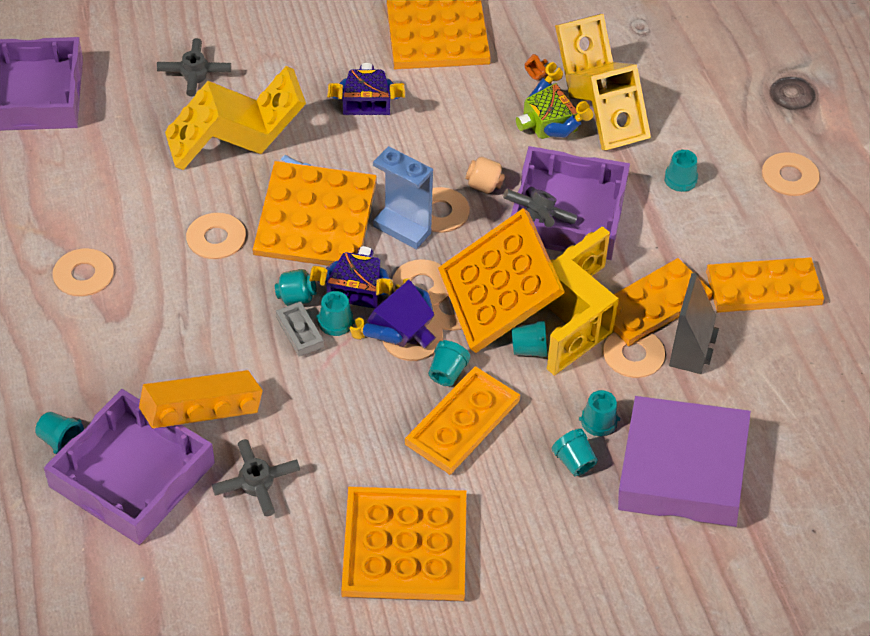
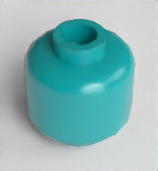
[275,269,317,306]

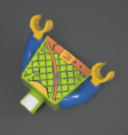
[516,62,593,139]

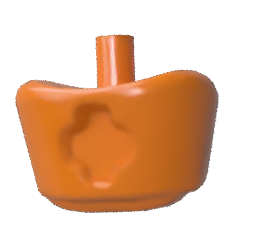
[525,54,548,80]

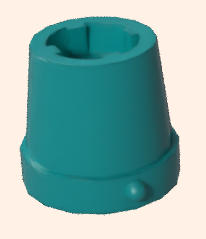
[664,149,698,192]
[316,291,355,336]
[512,321,547,357]
[428,340,470,386]
[579,390,621,437]
[35,412,84,454]
[551,429,598,476]

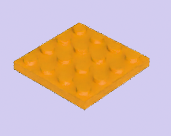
[386,0,491,70]
[253,161,377,266]
[438,208,565,353]
[341,487,467,601]

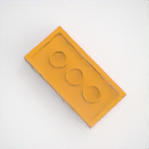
[706,257,824,313]
[613,258,713,347]
[405,366,520,475]

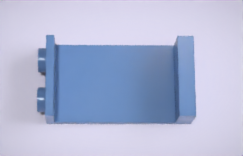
[373,146,433,250]

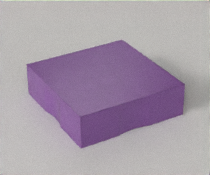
[0,37,83,131]
[511,146,630,260]
[44,389,215,545]
[618,396,751,527]

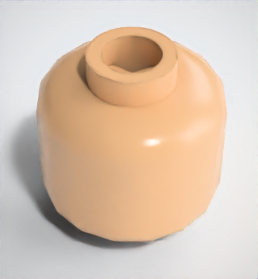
[465,156,505,194]

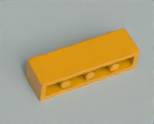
[139,370,263,429]

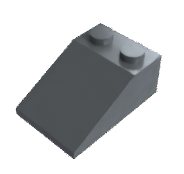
[669,273,719,374]

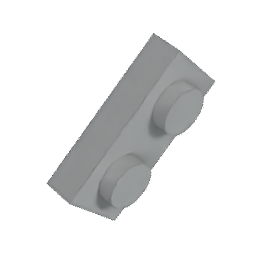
[276,302,324,357]

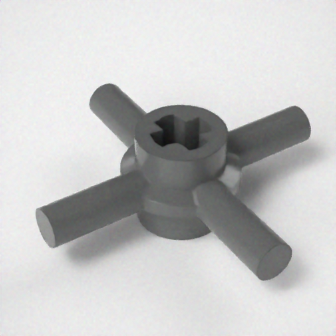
[157,38,231,97]
[503,187,577,227]
[212,439,300,517]

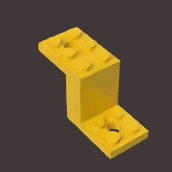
[555,14,651,150]
[165,66,306,170]
[546,226,619,376]

